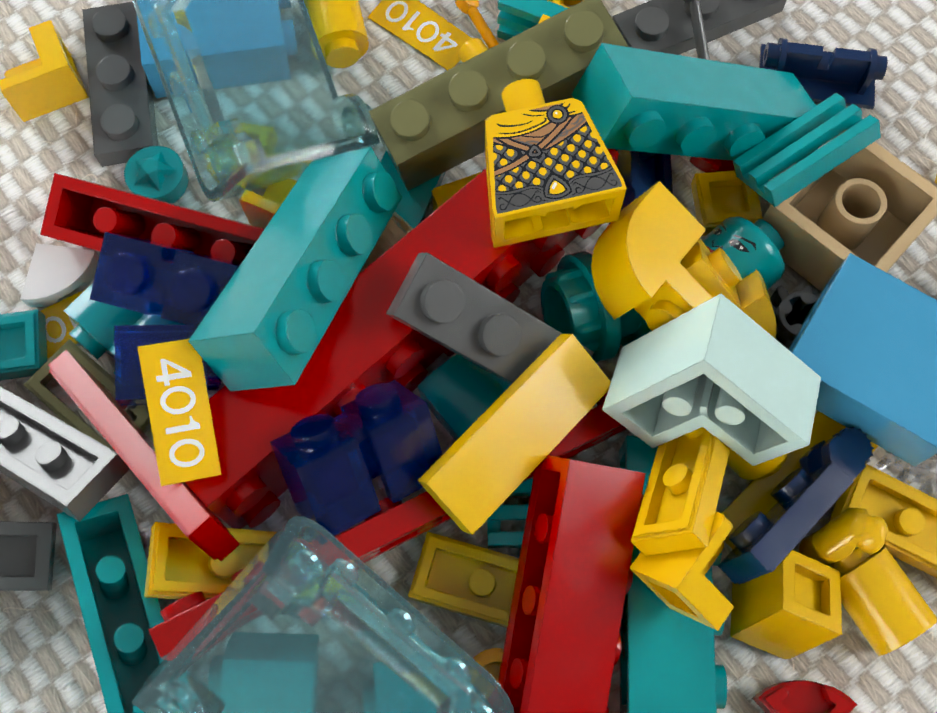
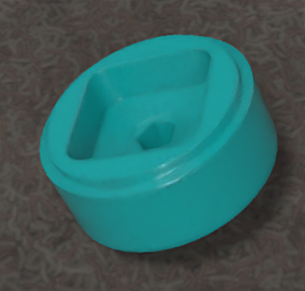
[124,146,189,204]

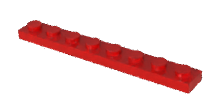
[148,391,627,663]

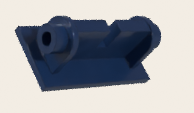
[759,38,888,109]

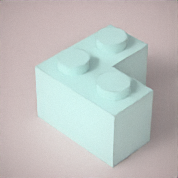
[602,293,821,466]

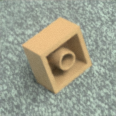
[763,130,937,292]

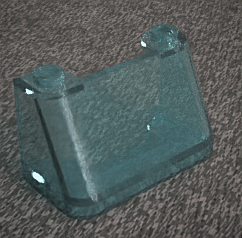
[133,0,380,202]
[132,515,514,713]

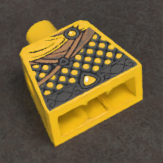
[485,79,627,248]

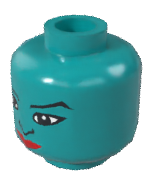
[702,216,785,291]

